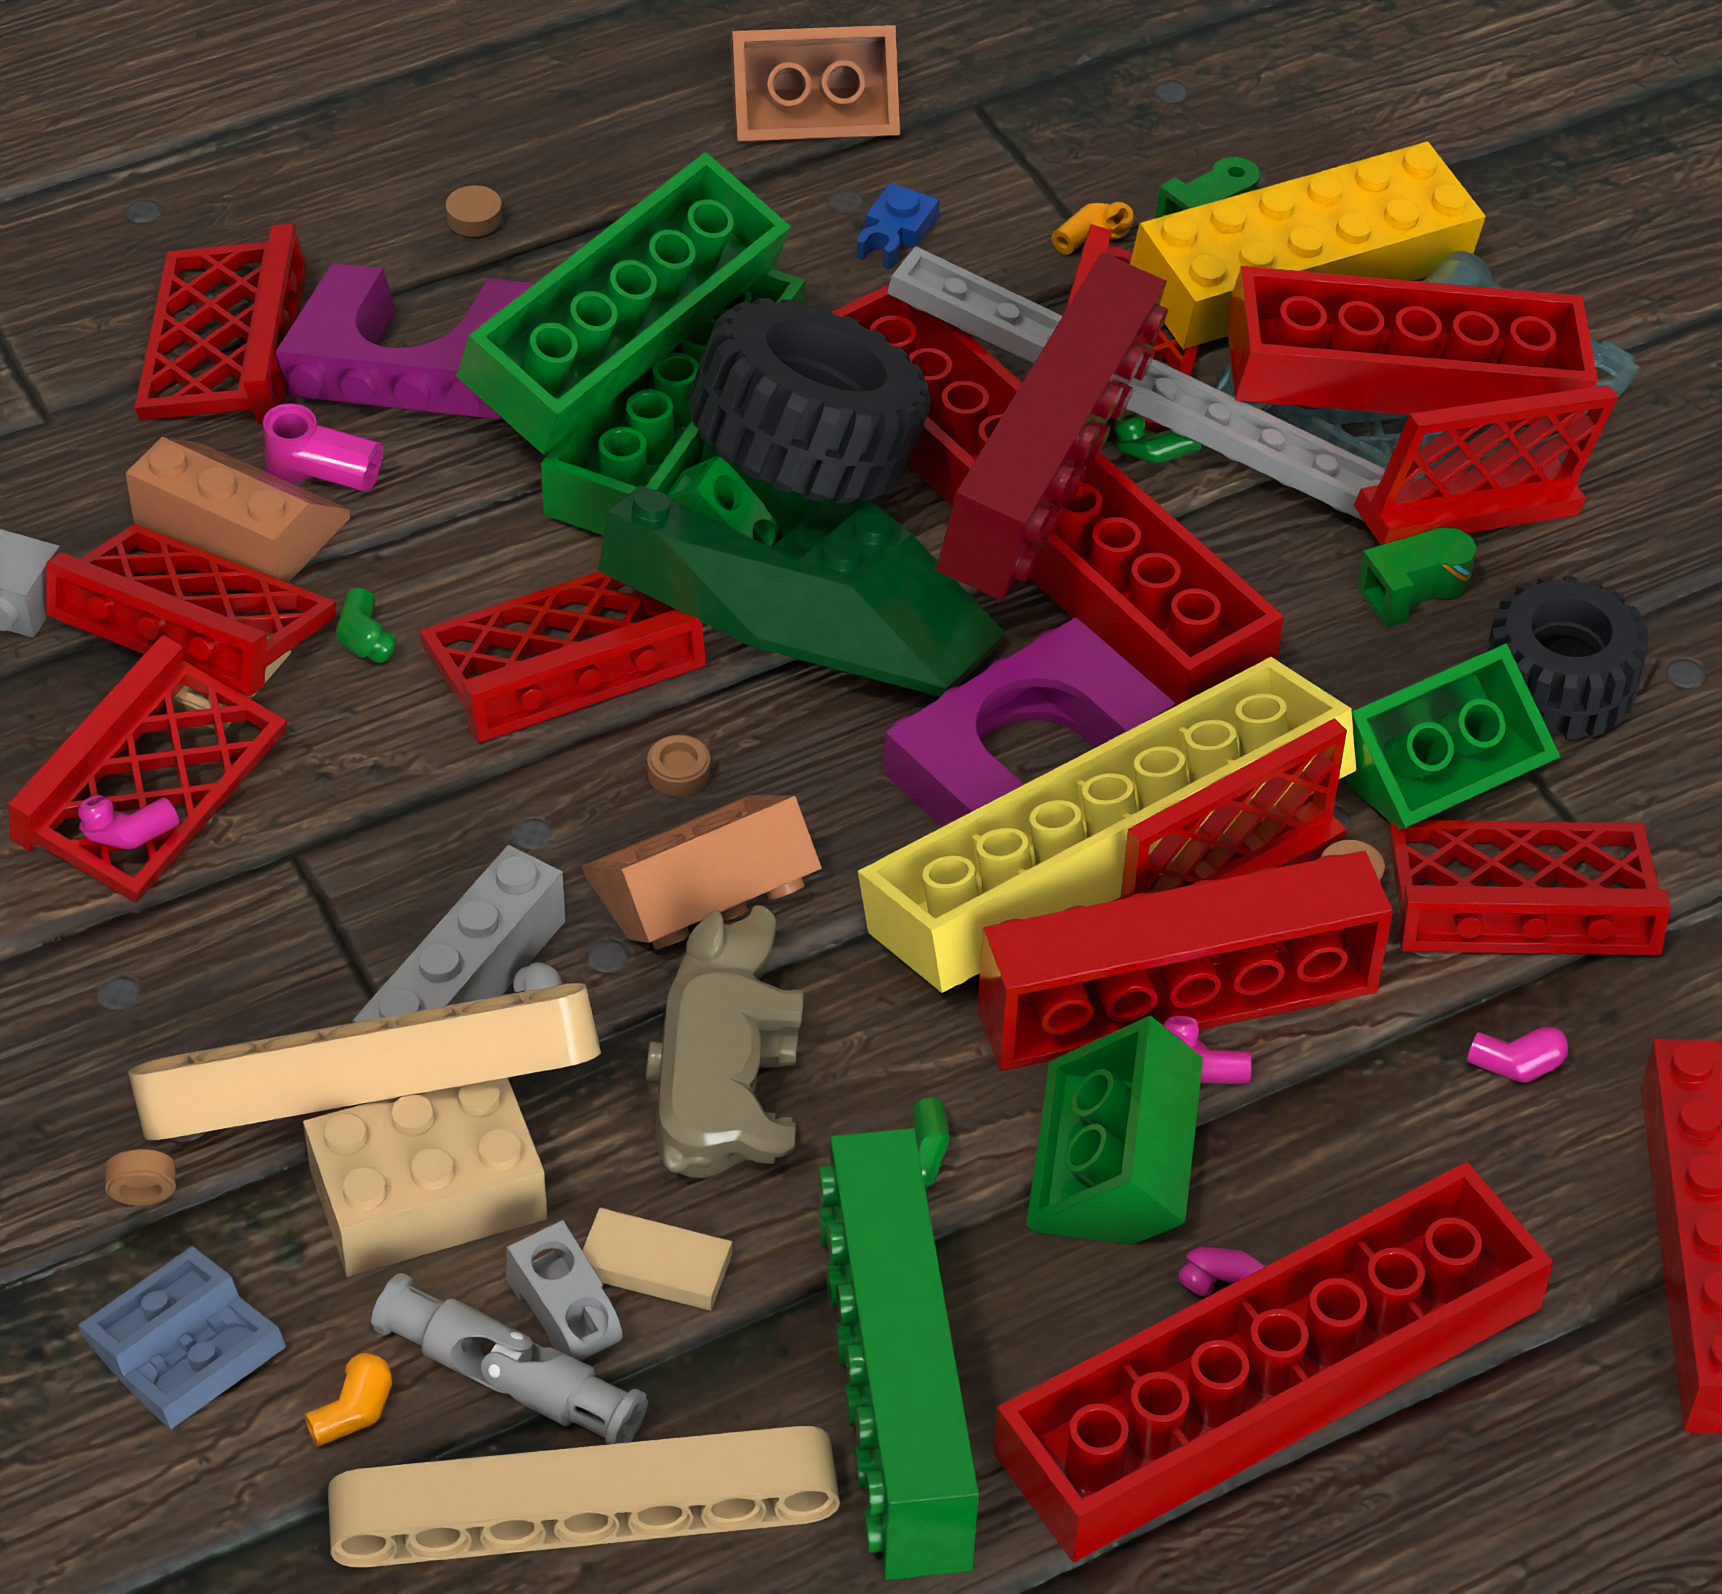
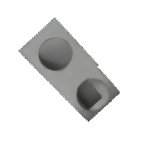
[506,1220,623,1361]

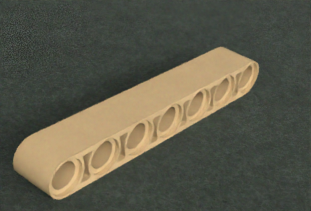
[128,983,601,1140]
[328,1426,840,1567]

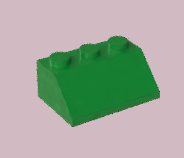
[1344,643,1561,830]
[1026,1016,1203,1245]

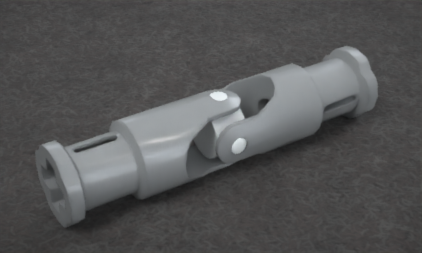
[371,1273,648,1445]

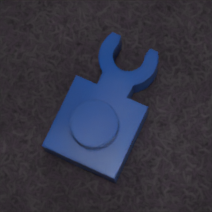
[857,183,940,269]

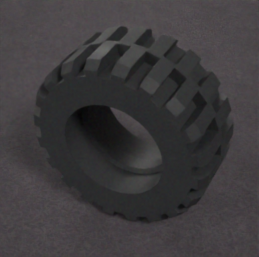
[688,298,931,503]

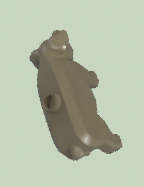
[646,905,803,1178]

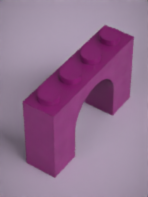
[276,263,535,419]
[884,617,1176,827]

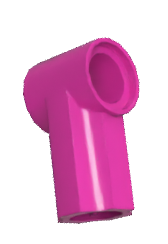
[263,403,383,492]

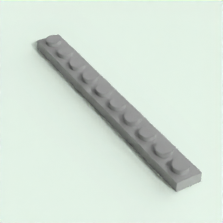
[887,246,1385,521]

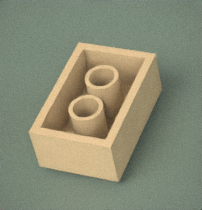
[303,1077,547,1277]

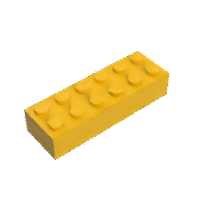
[1130,141,1486,349]

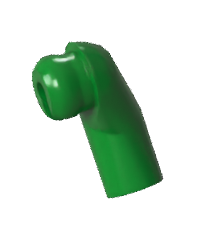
[1113,413,1202,464]
[336,588,396,663]
[912,1097,950,1189]

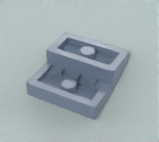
[78,1246,286,1429]

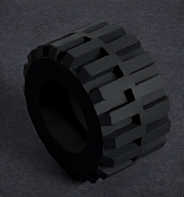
[1486,576,1649,739]

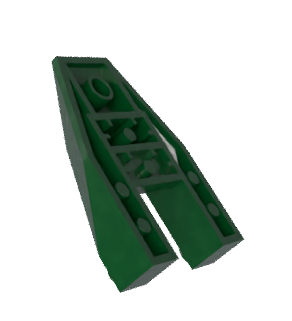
[598,442,1005,697]

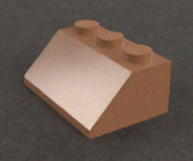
[730,25,900,142]
[125,437,350,583]
[582,795,822,949]

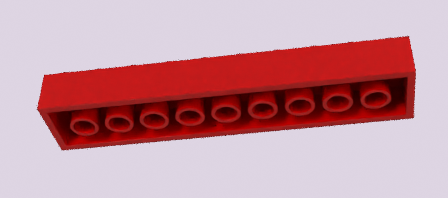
[831,284,1284,706]

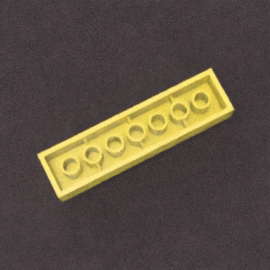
[858,657,1356,993]

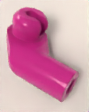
[78,795,179,850]
[1164,1016,1251,1085]
[1467,1026,1569,1083]
[1178,1246,1266,1297]

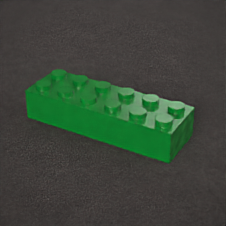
[456,152,791,454]
[541,269,806,536]
[817,1128,979,1580]

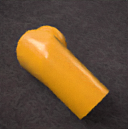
[1051,202,1135,255]
[304,1353,392,1447]

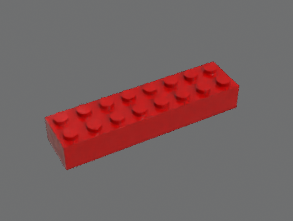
[993,1162,1554,1563]

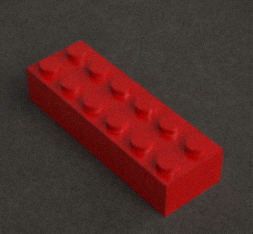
[1226,266,1598,428]
[977,850,1393,1072]
[1640,1039,1722,1433]

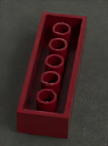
[936,252,1168,601]

